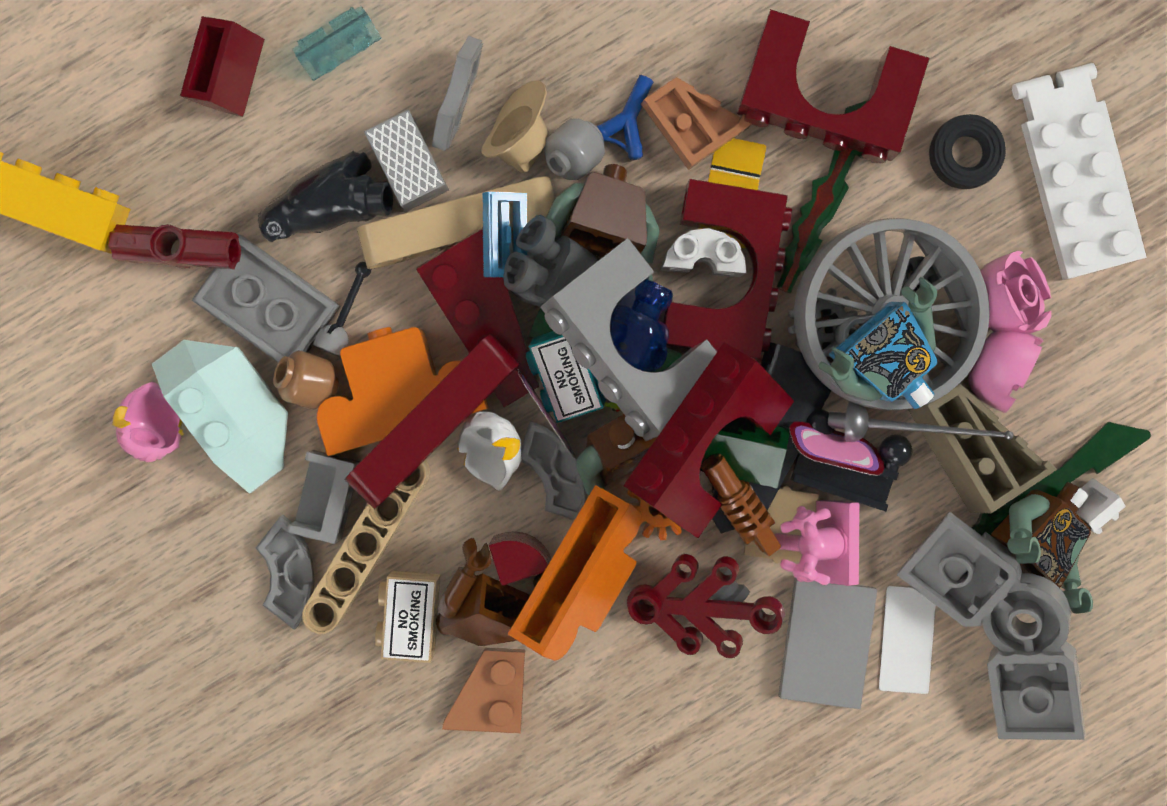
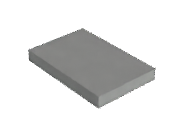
[192,234,341,363]
[778,578,877,709]

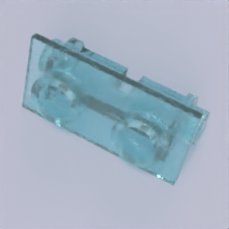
[293,6,382,81]

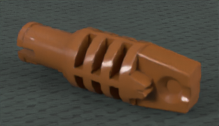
[701,453,781,556]

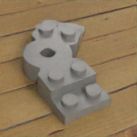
[897,512,1085,740]

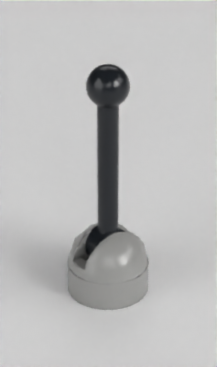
[313,262,371,357]

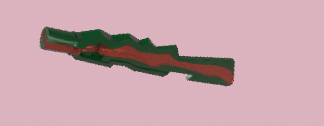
[776,100,867,293]

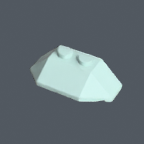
[152,340,288,493]

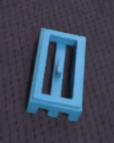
[482,192,528,277]

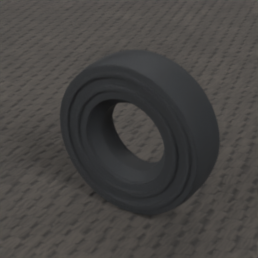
[929,114,1006,189]

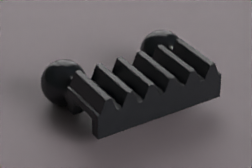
[790,409,913,512]

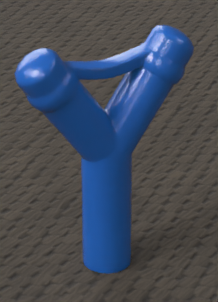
[597,75,654,160]

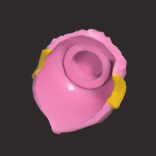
[112,382,184,462]

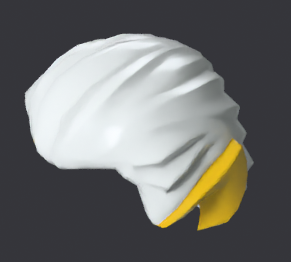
[457,411,521,491]

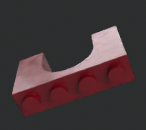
[737,9,930,163]
[660,179,792,360]
[623,342,794,538]

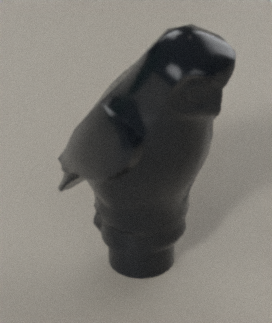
[258,151,393,242]

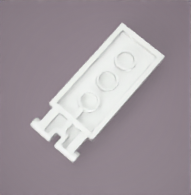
[1012,63,1147,280]

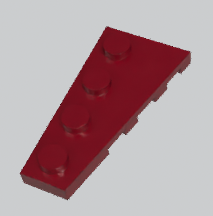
[416,227,539,408]

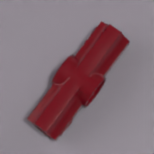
[108,224,242,270]

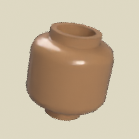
[273,350,339,410]

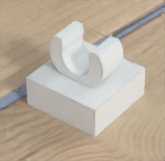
[1076,478,1126,534]

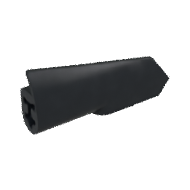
[712,342,832,534]

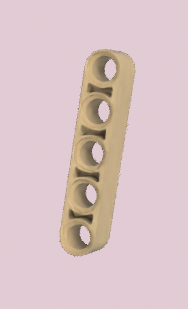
[357,176,555,269]
[302,460,430,634]

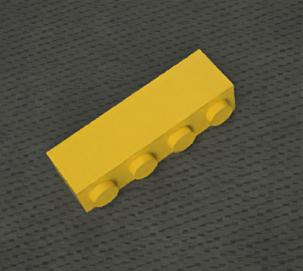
[0,152,131,254]

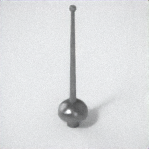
[828,401,1014,442]

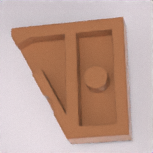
[641,77,752,170]
[442,647,525,734]

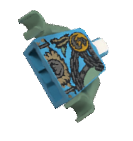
[819,277,937,409]

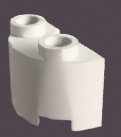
[660,228,746,277]

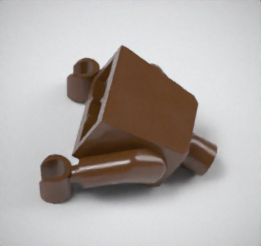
[436,538,544,646]

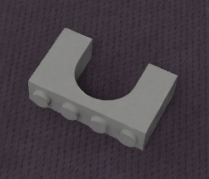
[540,238,717,441]

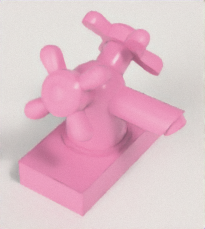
[774,500,859,586]

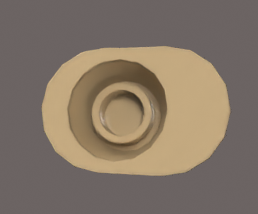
[482,81,549,173]

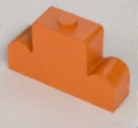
[317,327,489,457]
[508,485,642,661]

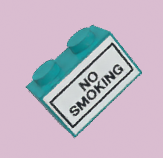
[526,331,606,423]

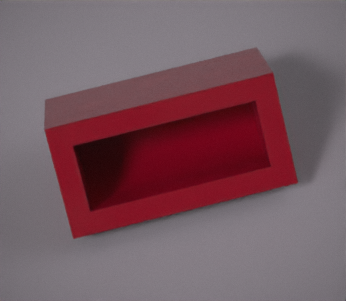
[180,16,265,117]
[489,531,552,586]

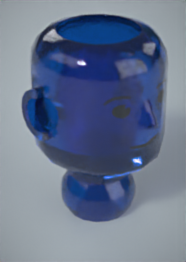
[610,279,673,373]

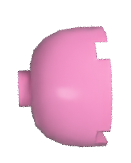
[980,251,1051,334]
[968,331,1043,413]

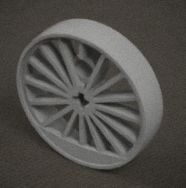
[794,218,989,410]

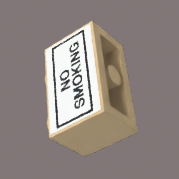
[375,571,441,663]

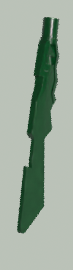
[971,422,1151,536]

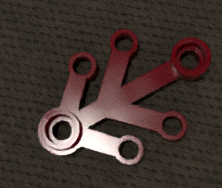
[627,554,785,658]

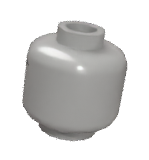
[544,118,605,180]

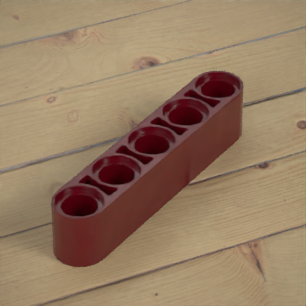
[344,334,520,509]

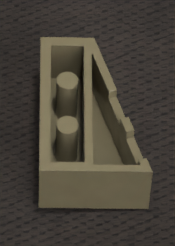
[908,384,1057,513]

